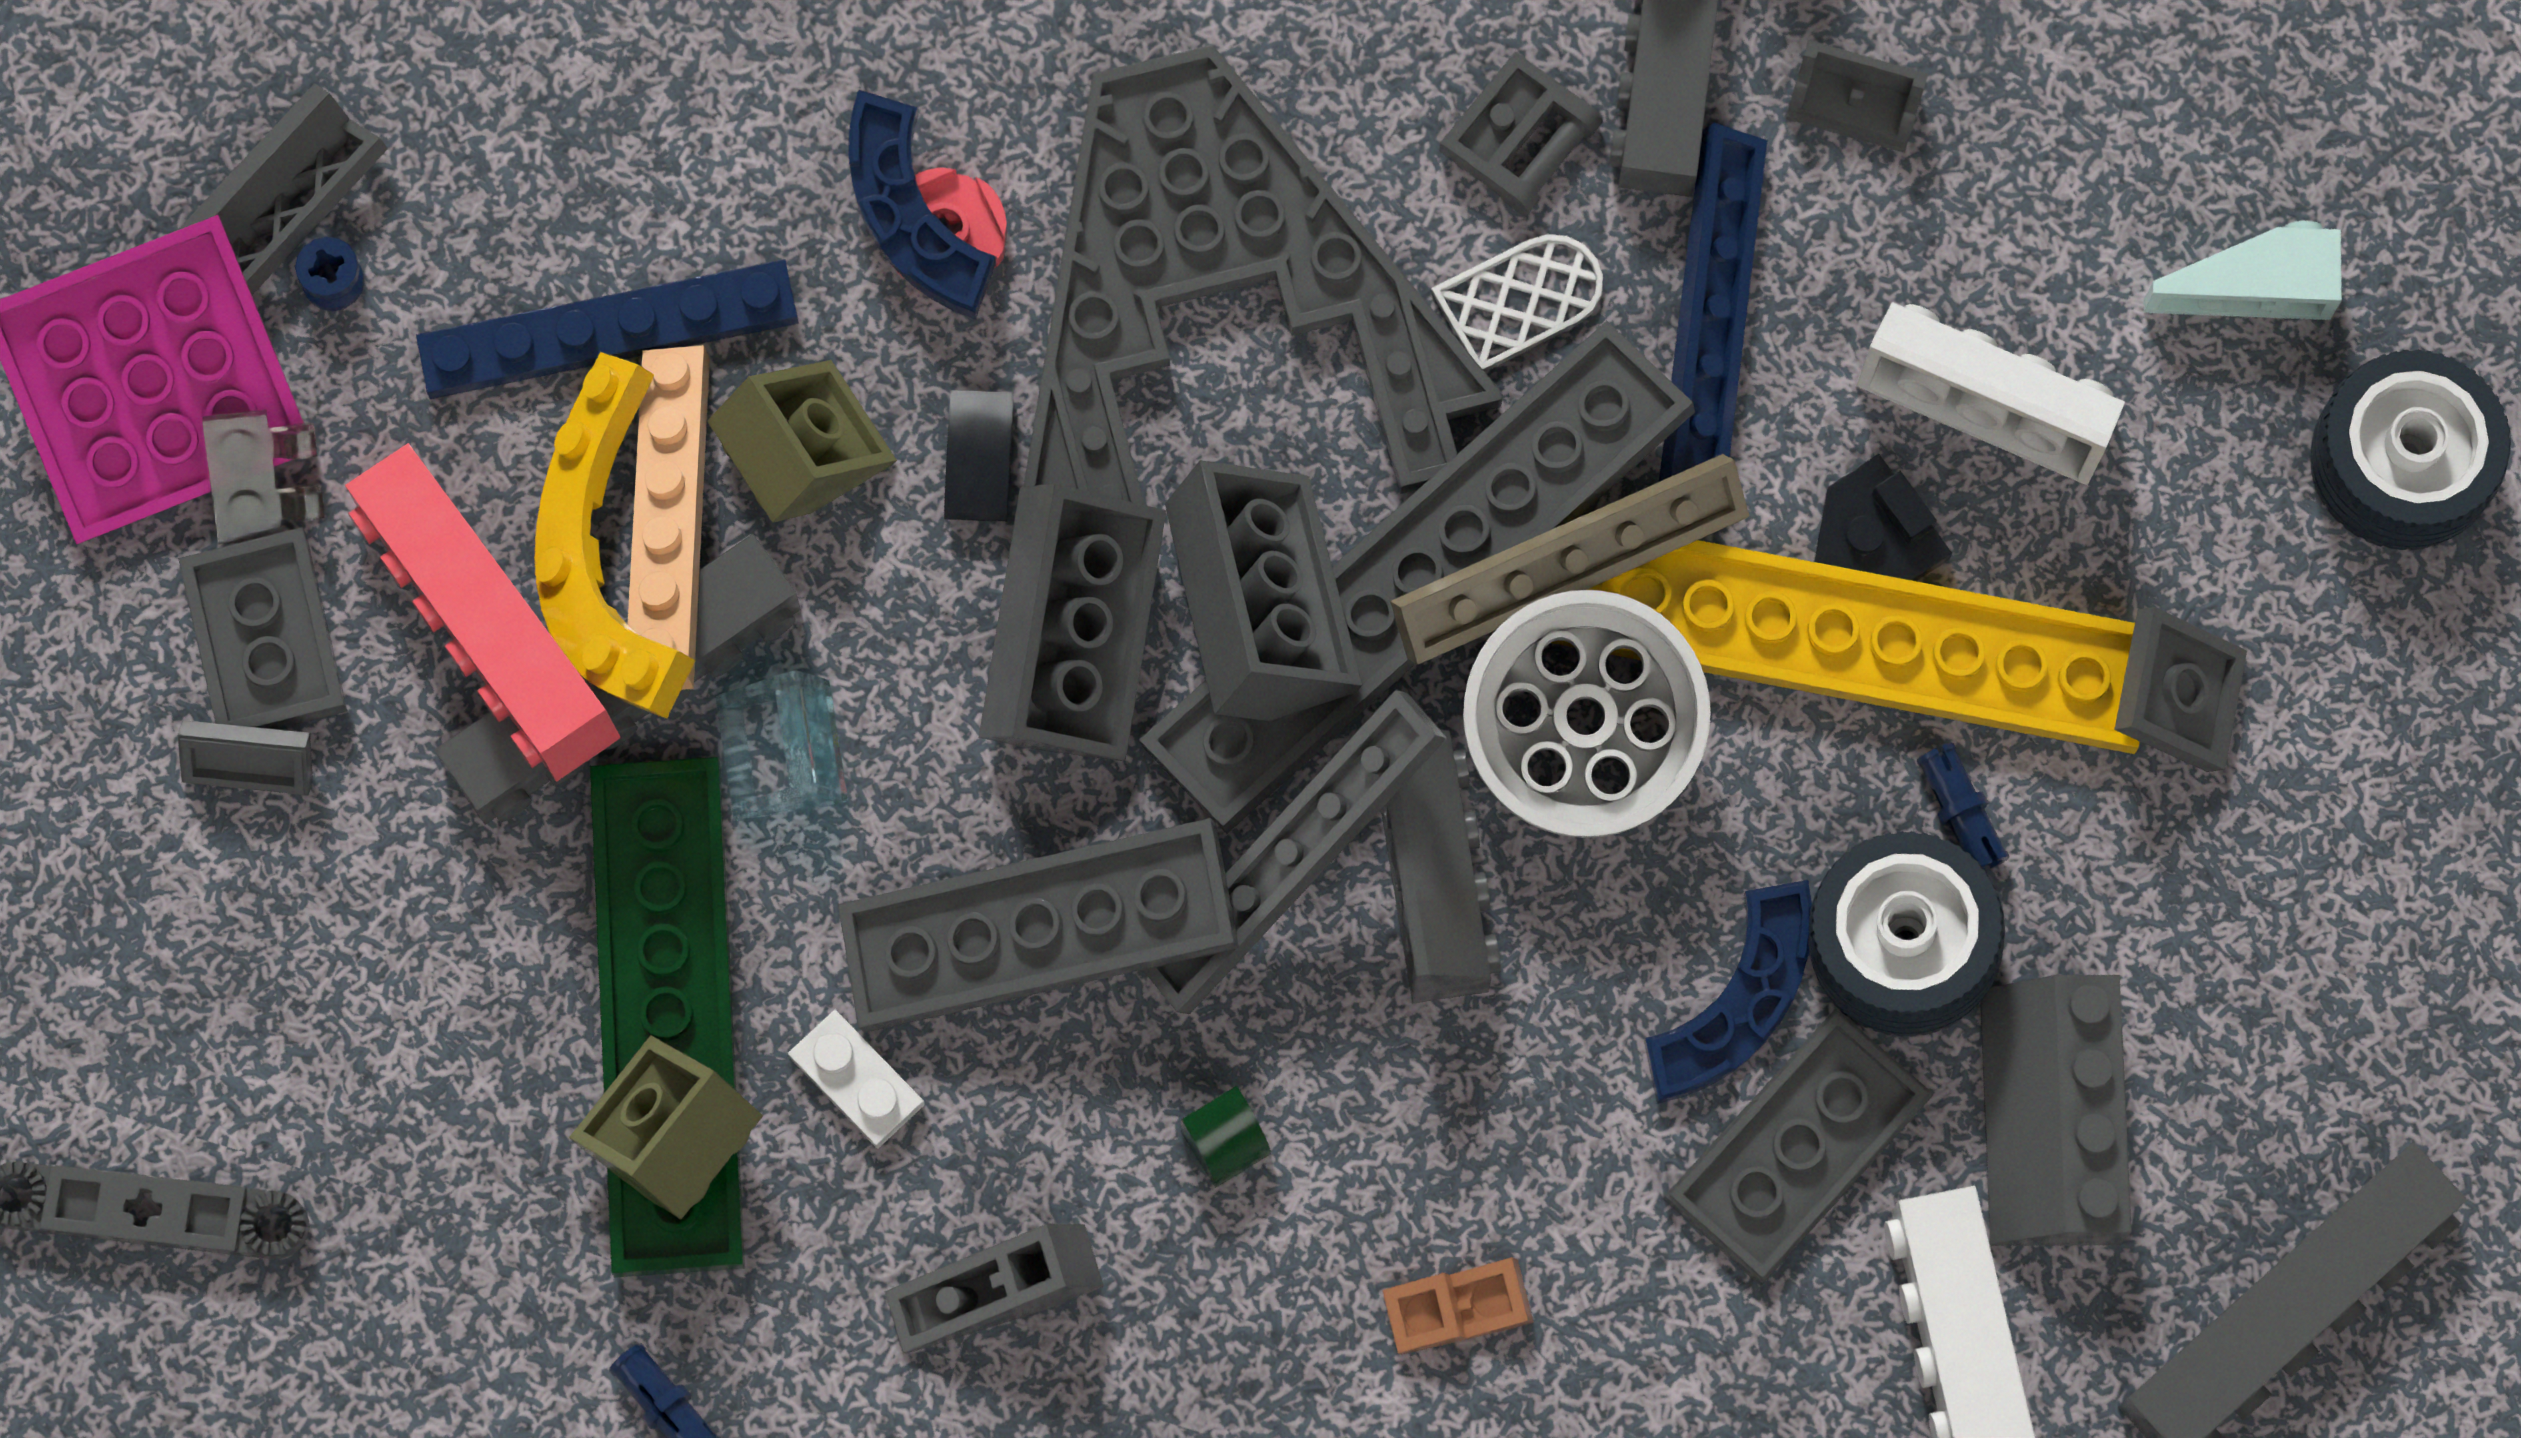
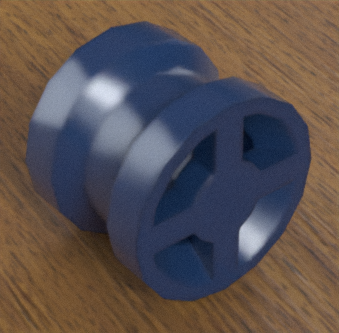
[295,237,365,311]

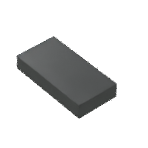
[177,720,313,795]

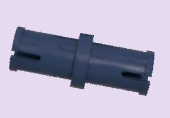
[1917,743,2010,870]
[609,1343,721,1438]

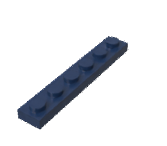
[1659,123,1768,481]
[416,259,799,399]

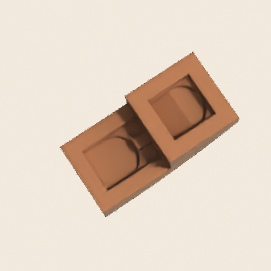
[1382,1257,1534,1354]

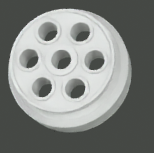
[1463,590,1711,838]

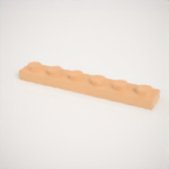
[628,345,710,690]

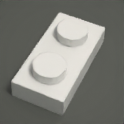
[788,1009,925,1149]

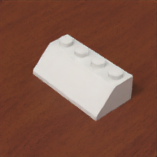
[1856,302,2125,485]

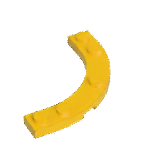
[534,352,696,719]

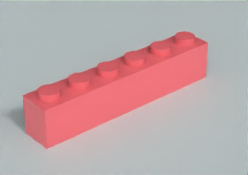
[345,443,621,782]

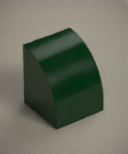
[1181,1086,1271,1188]

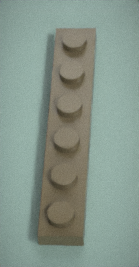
[1390,454,1749,665]

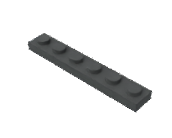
[1143,690,1447,1015]

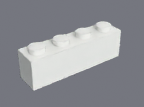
[1884,1186,2035,1438]

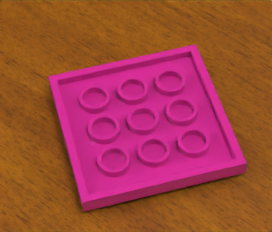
[0,215,316,544]

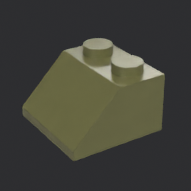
[707,360,897,523]
[569,1036,763,1219]

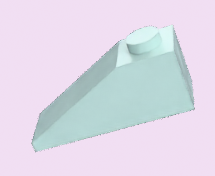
[2144,221,2342,320]

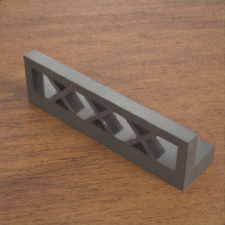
[178,83,388,295]

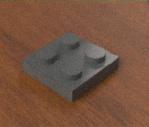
[2114,607,2247,772]

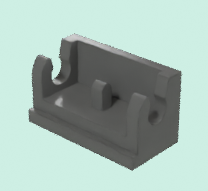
[1786,40,1928,153]

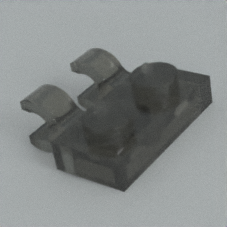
[202,409,325,545]

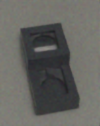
[944,390,1014,522]

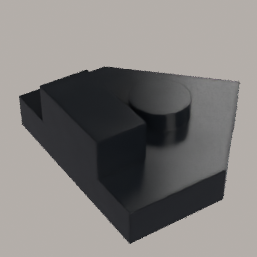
[1813,453,1952,581]

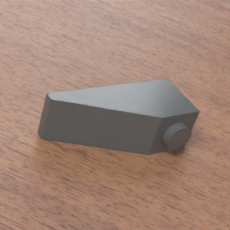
[884,1224,1104,1354]

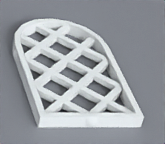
[1431,234,1603,372]

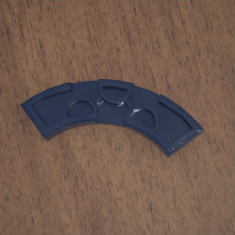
[848,89,996,320]
[1644,880,1812,1104]

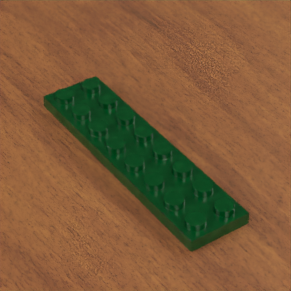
[590,757,745,1278]

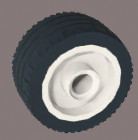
[2310,350,2511,550]
[1809,831,2005,1037]

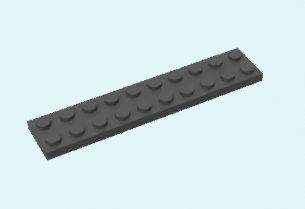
[1139,321,1695,834]

